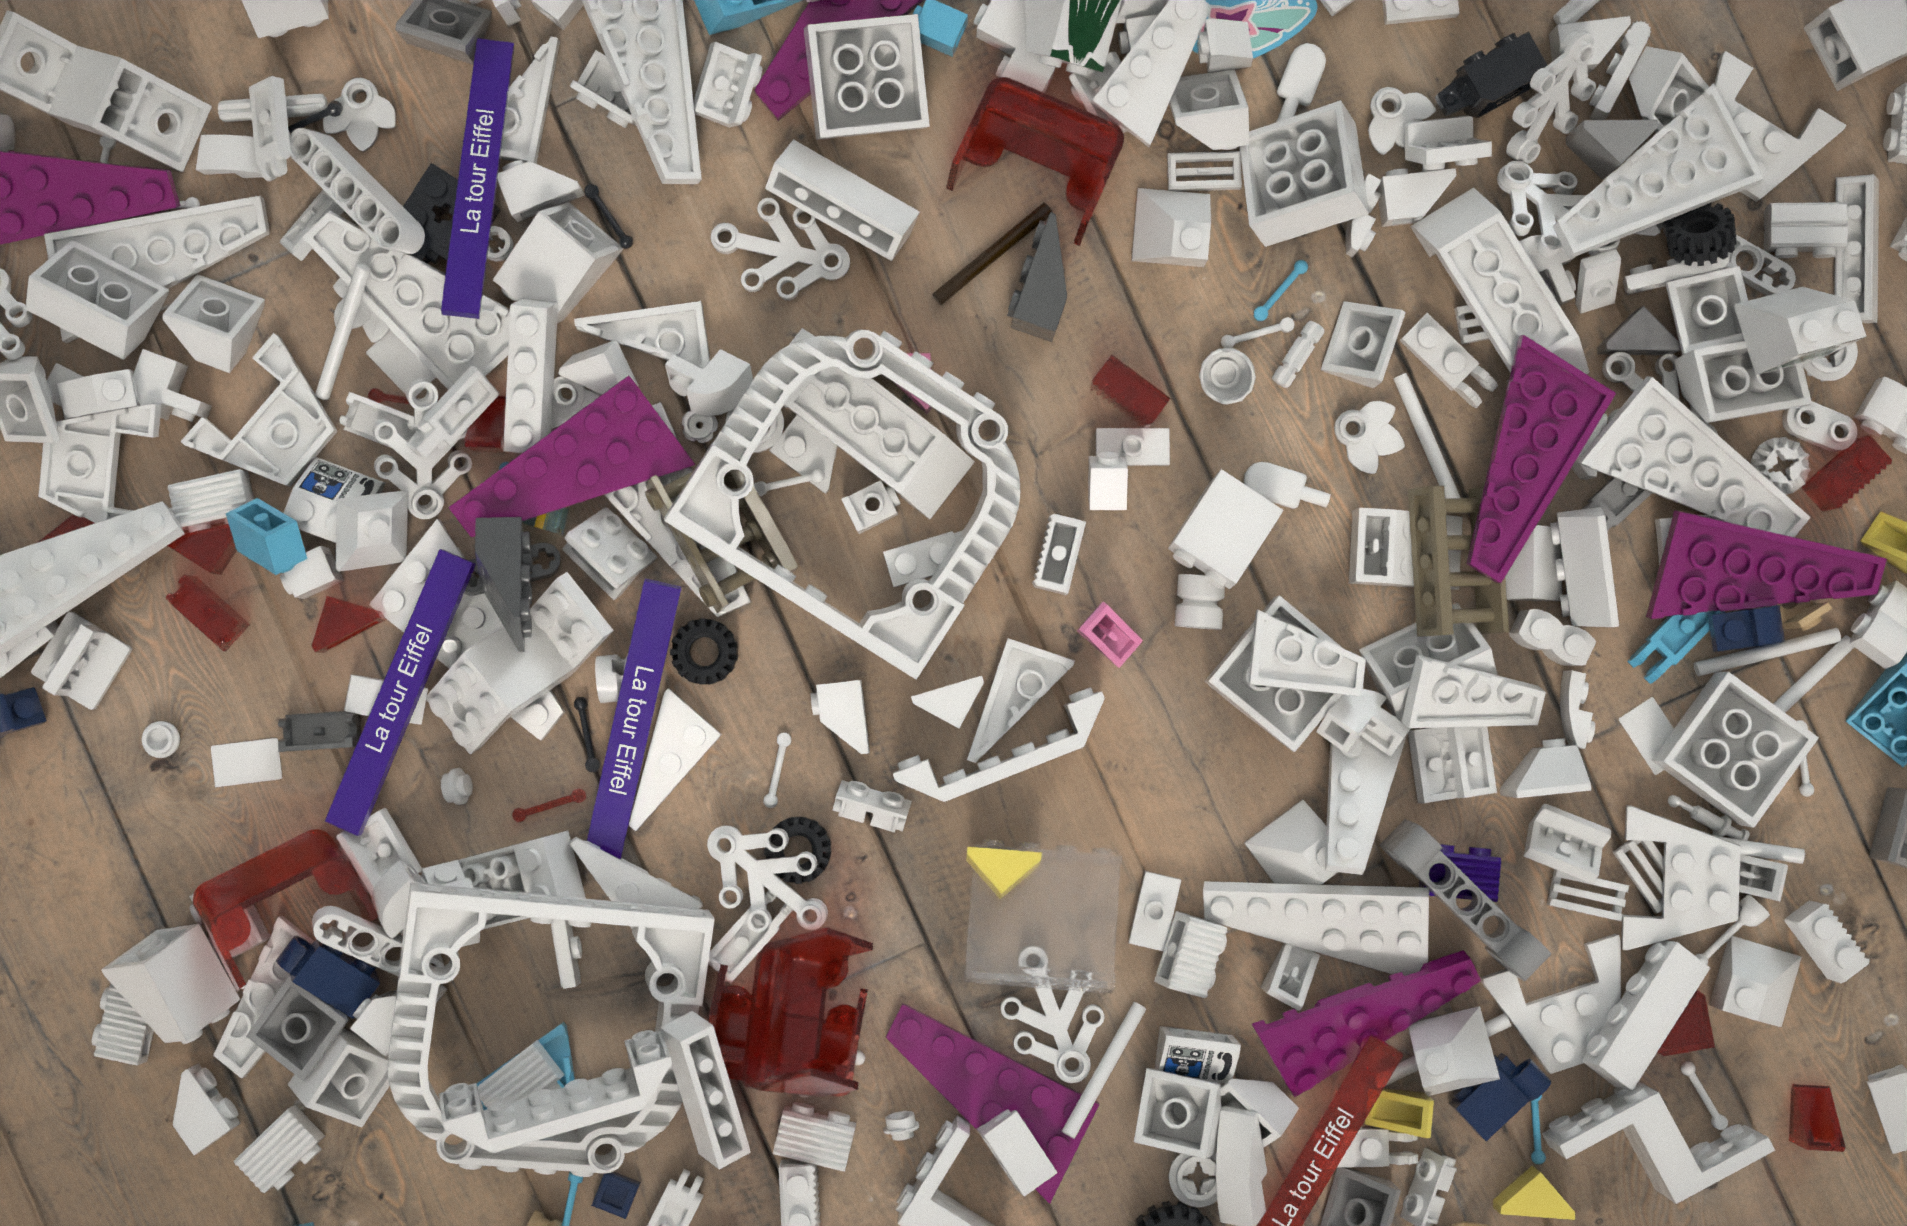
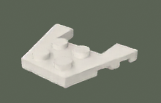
[1714,51,1847,202]
[181,333,338,487]
[38,403,162,523]
[1621,805,1741,950]
[1480,934,1621,1074]

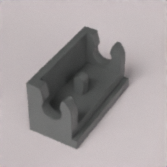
[278,711,361,752]

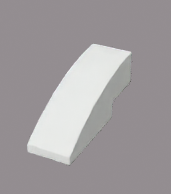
[1216,1106,1267,1226]

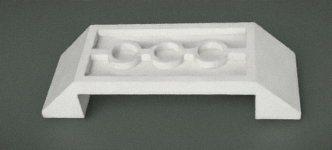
[1411,187,1590,382]
[783,328,975,519]
[893,688,1105,802]
[439,1030,672,1153]

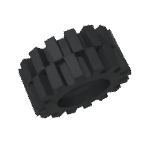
[1665,203,1737,266]
[670,618,738,685]
[764,816,832,884]

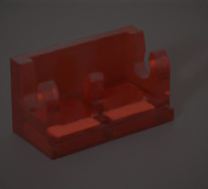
[166,574,250,652]

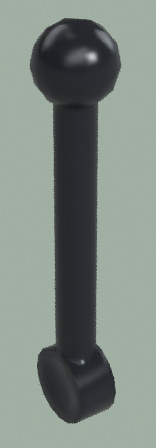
[288,100,343,134]
[584,184,633,249]
[574,697,600,772]

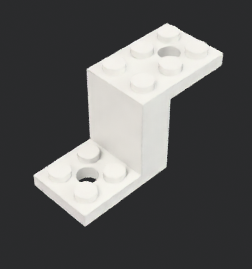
[0,10,212,172]
[426,572,614,755]
[1542,1081,1775,1204]
[896,1115,995,1226]

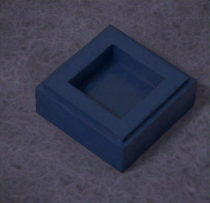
[591,1171,641,1219]

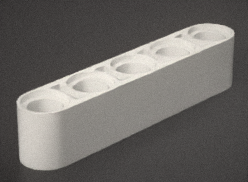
[290,128,425,254]

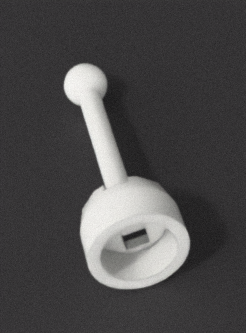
[1695,894,1770,965]

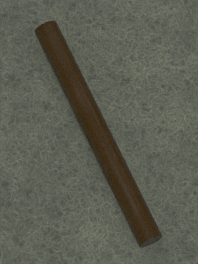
[932,202,1053,305]

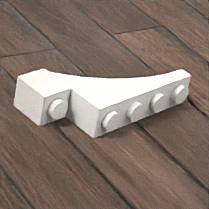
[973,0,1055,109]

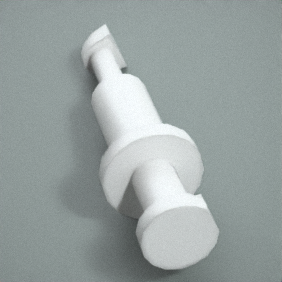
[1668,795,1750,841]

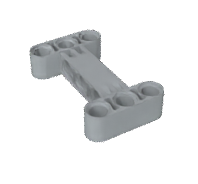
[1379,819,1551,981]

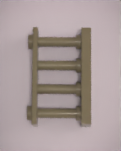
[645,469,799,613]
[1408,486,1509,637]

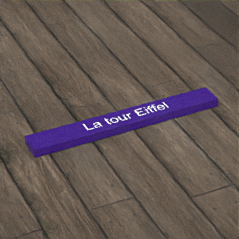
[441,38,514,319]
[325,549,476,836]
[587,578,682,860]

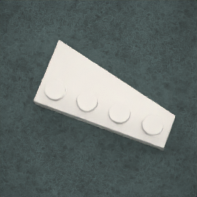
[1325,736,1406,875]
[213,915,314,1078]

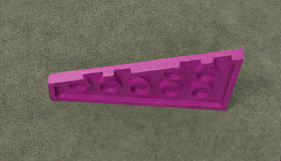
[0,151,181,245]
[1466,334,1616,583]
[448,375,696,537]
[1646,510,1887,619]
[1251,950,1481,1098]
[886,1003,1099,1204]

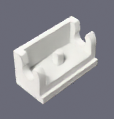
[340,392,415,448]
[1866,1064,1907,1154]
[977,1109,1057,1197]

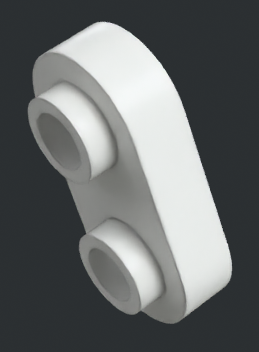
[1782,401,1857,452]

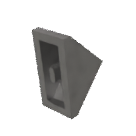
[1597,306,1680,355]

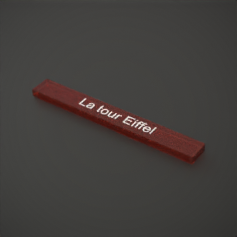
[1257,1034,1404,1226]

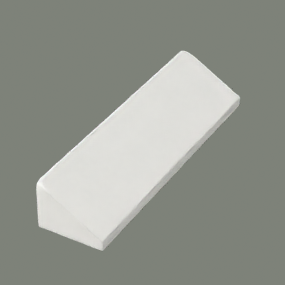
[1835,174,1879,323]

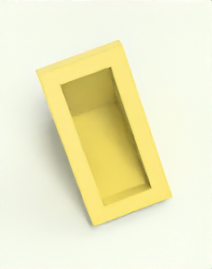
[1860,511,1907,574]
[966,847,1042,899]
[1365,1087,1434,1138]
[1493,1166,1575,1220]

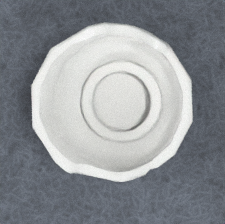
[1199,347,1256,405]

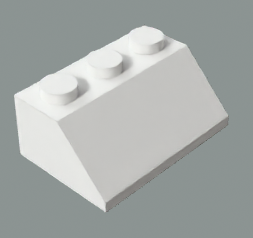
[25,240,169,360]
[1674,341,1812,423]
[1550,507,1619,627]
[1359,603,1497,722]

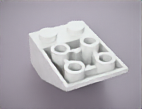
[1349,508,1463,590]
[458,831,586,929]

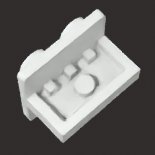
[562,507,657,600]
[31,612,132,710]

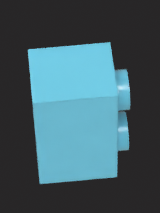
[226,498,307,575]

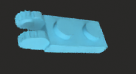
[1627,611,1726,684]

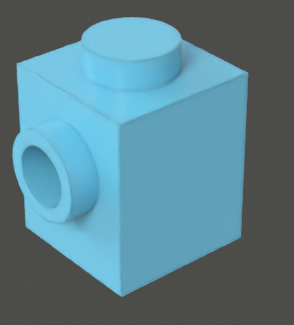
[913,0,968,57]

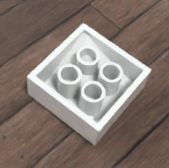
[804,14,930,140]
[1240,100,1369,247]
[1204,595,1344,752]
[1651,672,1819,828]

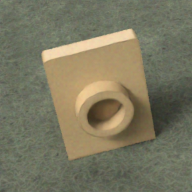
[1777,600,1832,631]

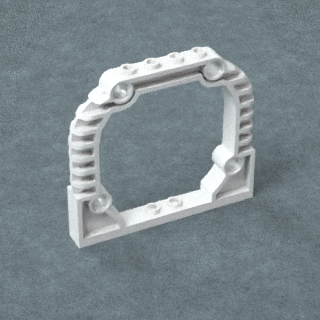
[664,330,1020,680]
[388,882,714,1177]

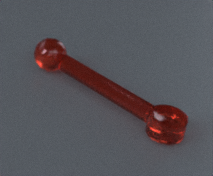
[368,388,440,405]
[512,788,587,822]

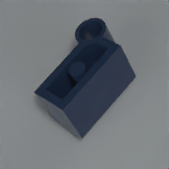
[276,936,380,1019]
[1449,1053,1551,1141]

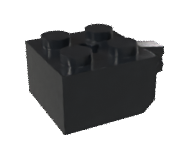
[1435,32,1548,118]
[403,163,501,264]

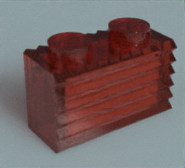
[1090,355,1171,428]
[1801,435,1892,512]

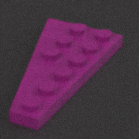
[754,0,925,121]

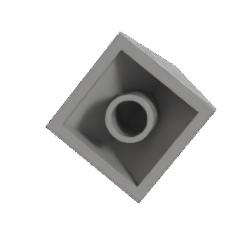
[395,0,492,65]
[1566,120,1658,180]
[1869,787,1907,868]
[246,976,349,1081]
[1320,1167,1401,1226]

